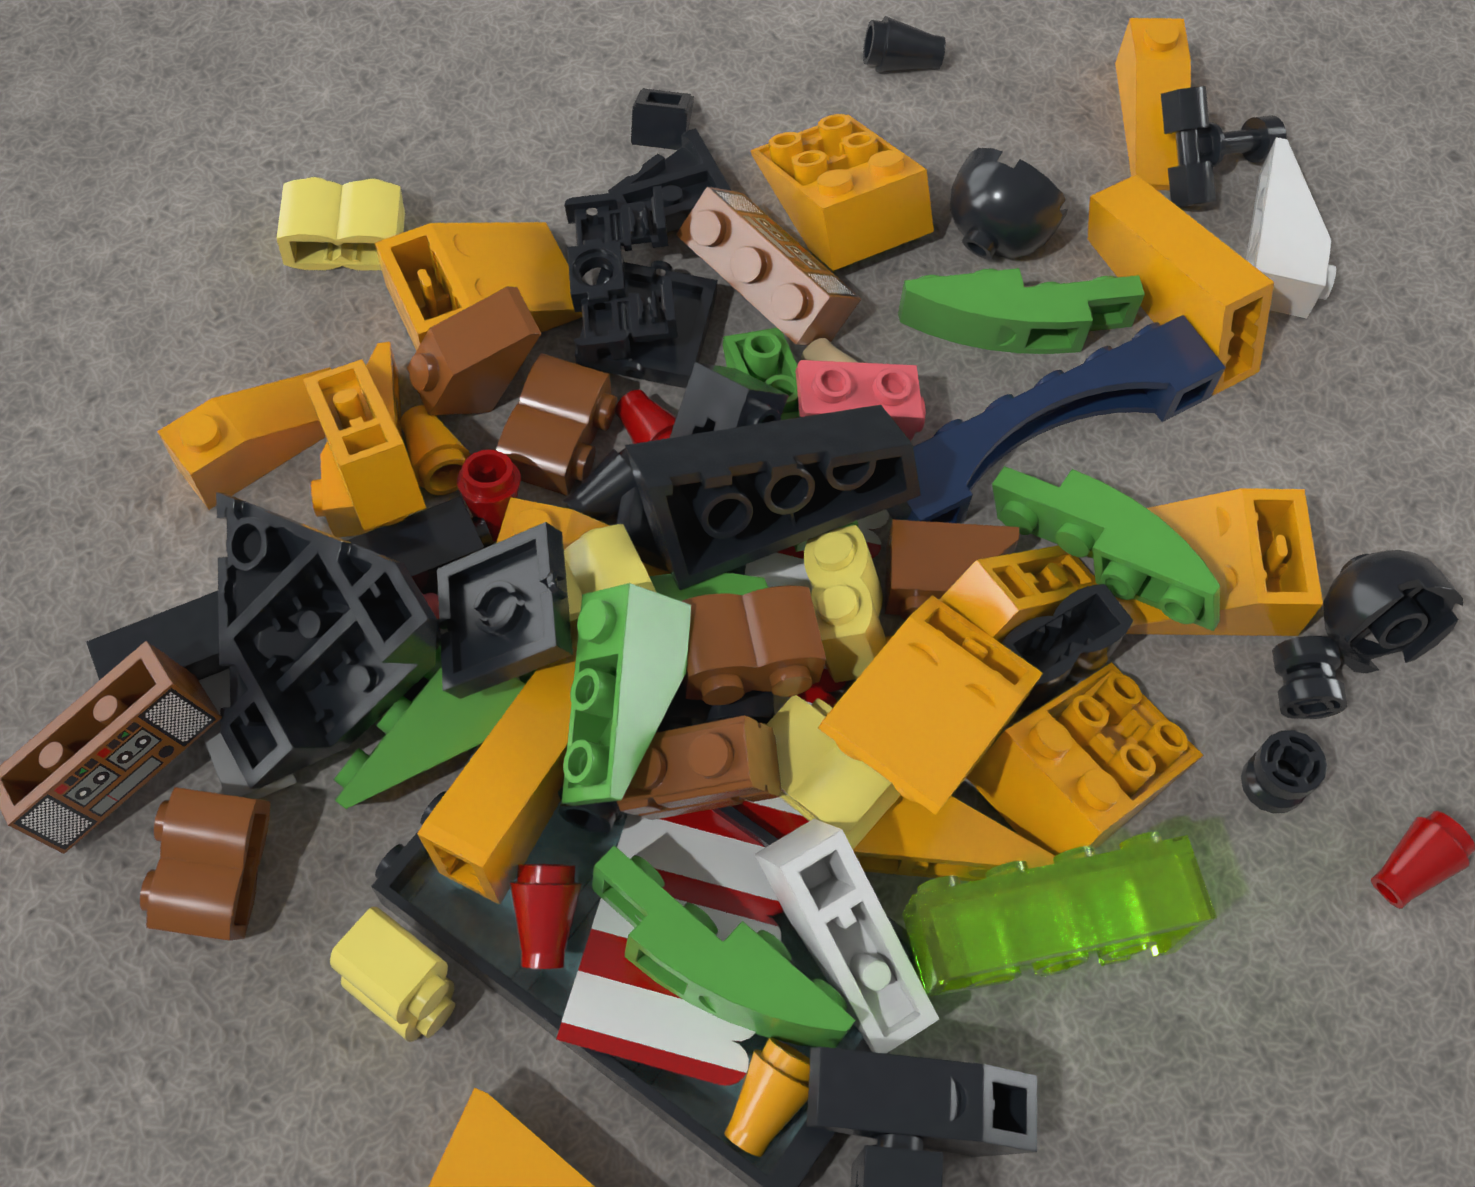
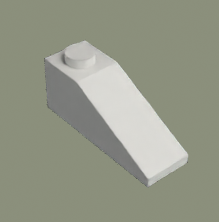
[1246,137,1336,319]
[755,819,939,1054]

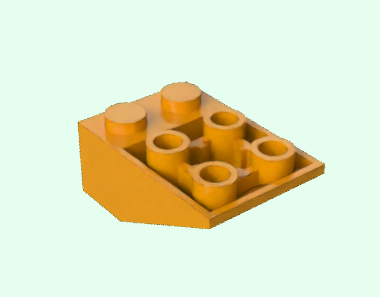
[751,114,934,271]
[375,222,582,351]
[1115,488,1323,636]
[818,595,1043,815]
[966,662,1203,878]

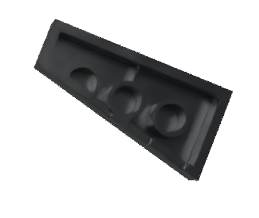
[625,405,921,590]

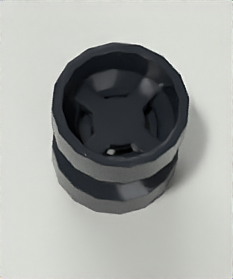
[1272,636,1348,719]
[1241,730,1327,814]

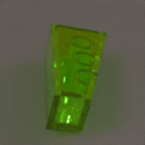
[902,832,1217,997]

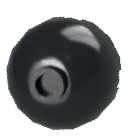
[950,148,1068,259]
[1323,550,1463,674]

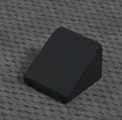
[631,88,694,150]

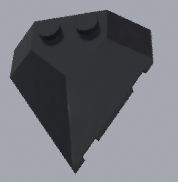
[216,492,437,789]

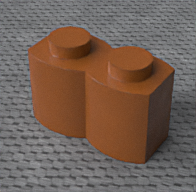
[496,353,617,496]
[682,585,826,705]
[140,787,270,941]

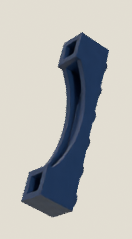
[886,315,1226,524]

